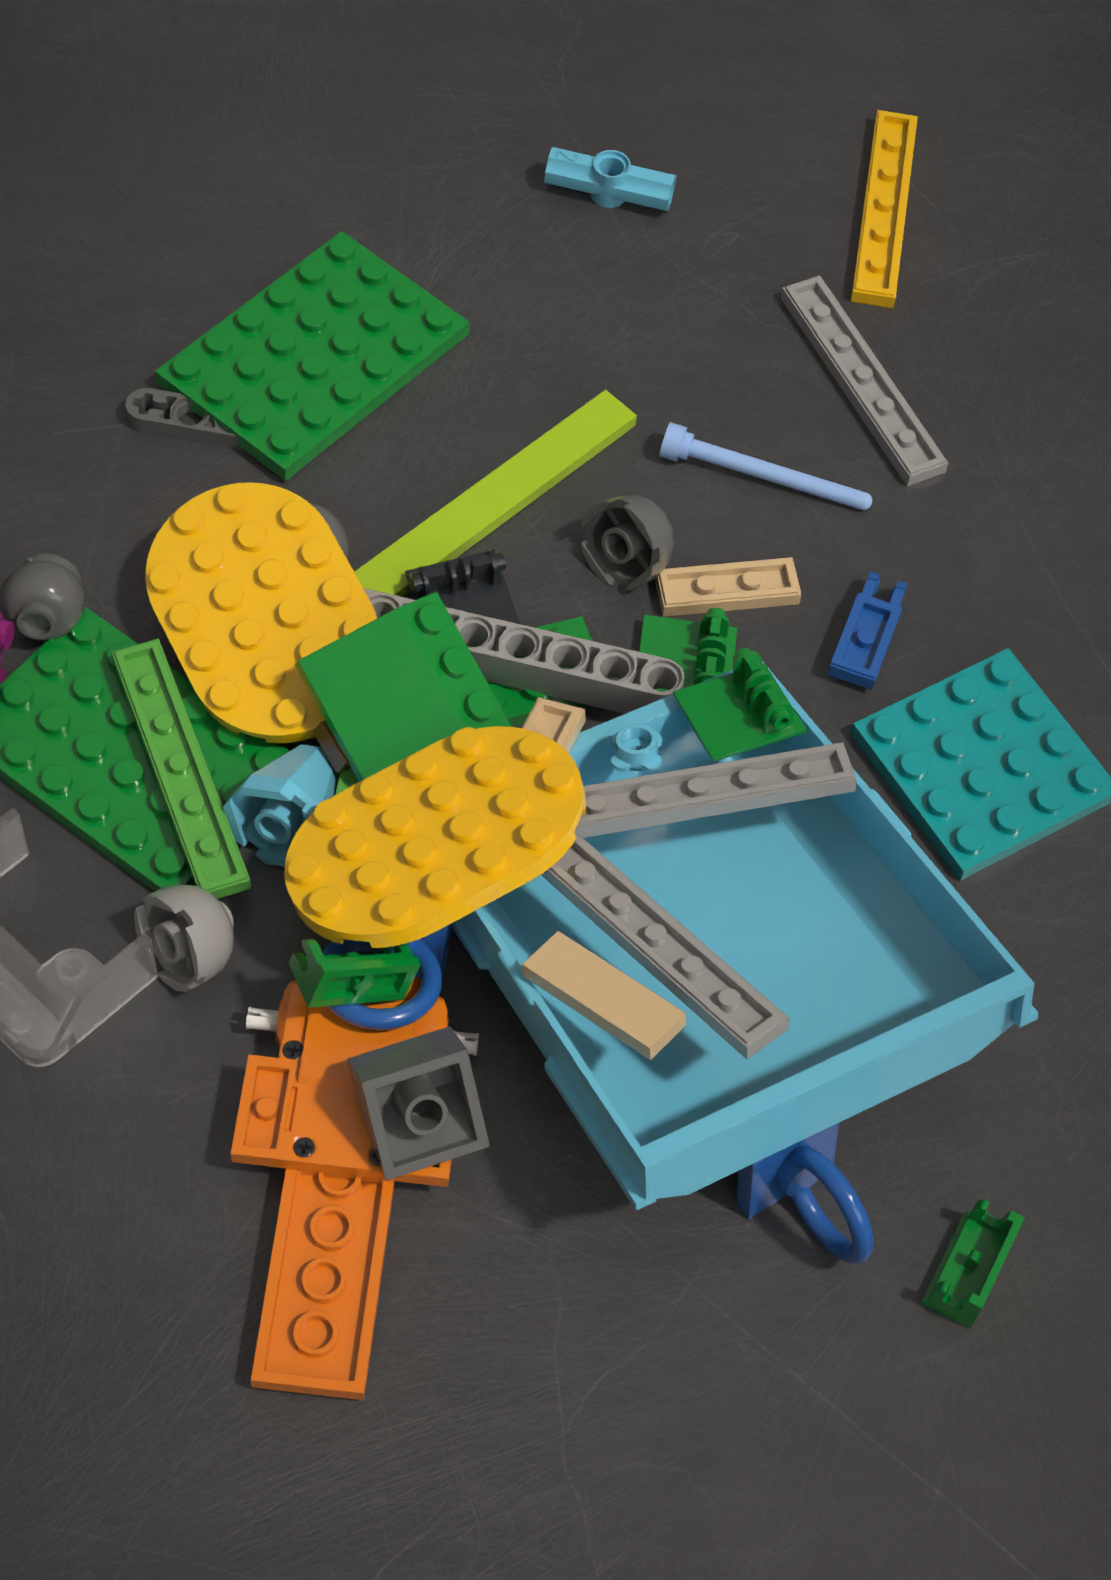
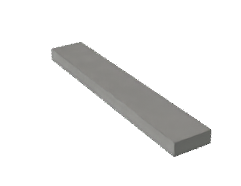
[780,275,948,486]
[575,742,857,838]
[541,831,789,1059]

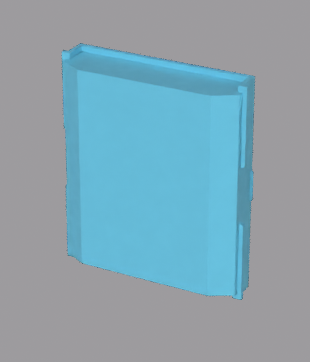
[451,661,1038,1211]

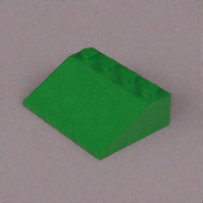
[294,592,512,782]

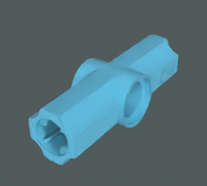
[544,147,677,211]

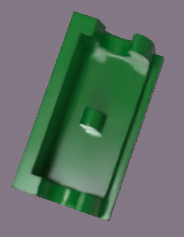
[289,939,421,1008]
[921,1200,1025,1329]

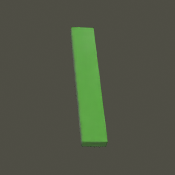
[111,638,251,899]

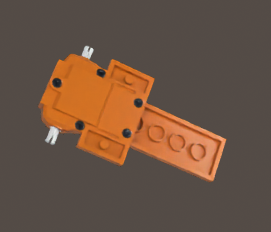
[231,977,479,1400]

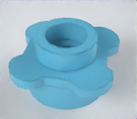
[611,724,662,772]

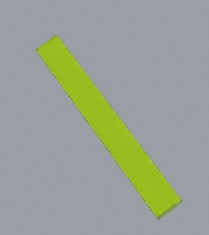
[354,390,637,597]

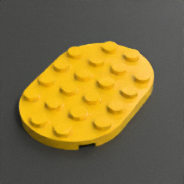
[146,482,377,743]
[284,726,586,948]

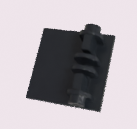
[405,549,520,624]

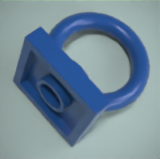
[322,923,452,1030]
[736,1123,874,1264]

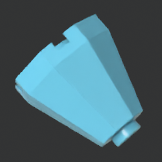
[223,744,340,867]

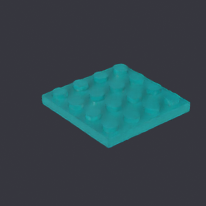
[850,648,1111,881]

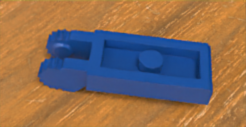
[827,571,908,690]

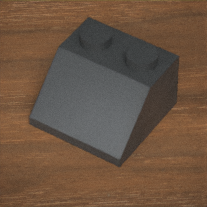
[347,1026,490,1181]

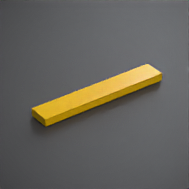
[851,110,918,308]

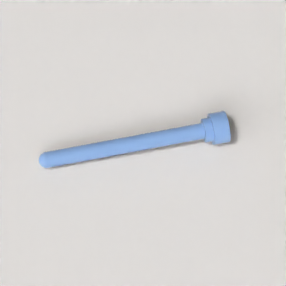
[659,422,872,510]

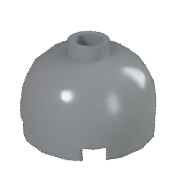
[134,884,234,992]

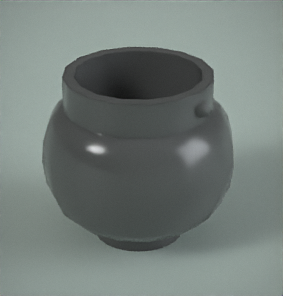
[2,553,85,641]

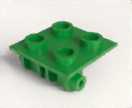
[639,608,738,692]
[673,648,807,762]

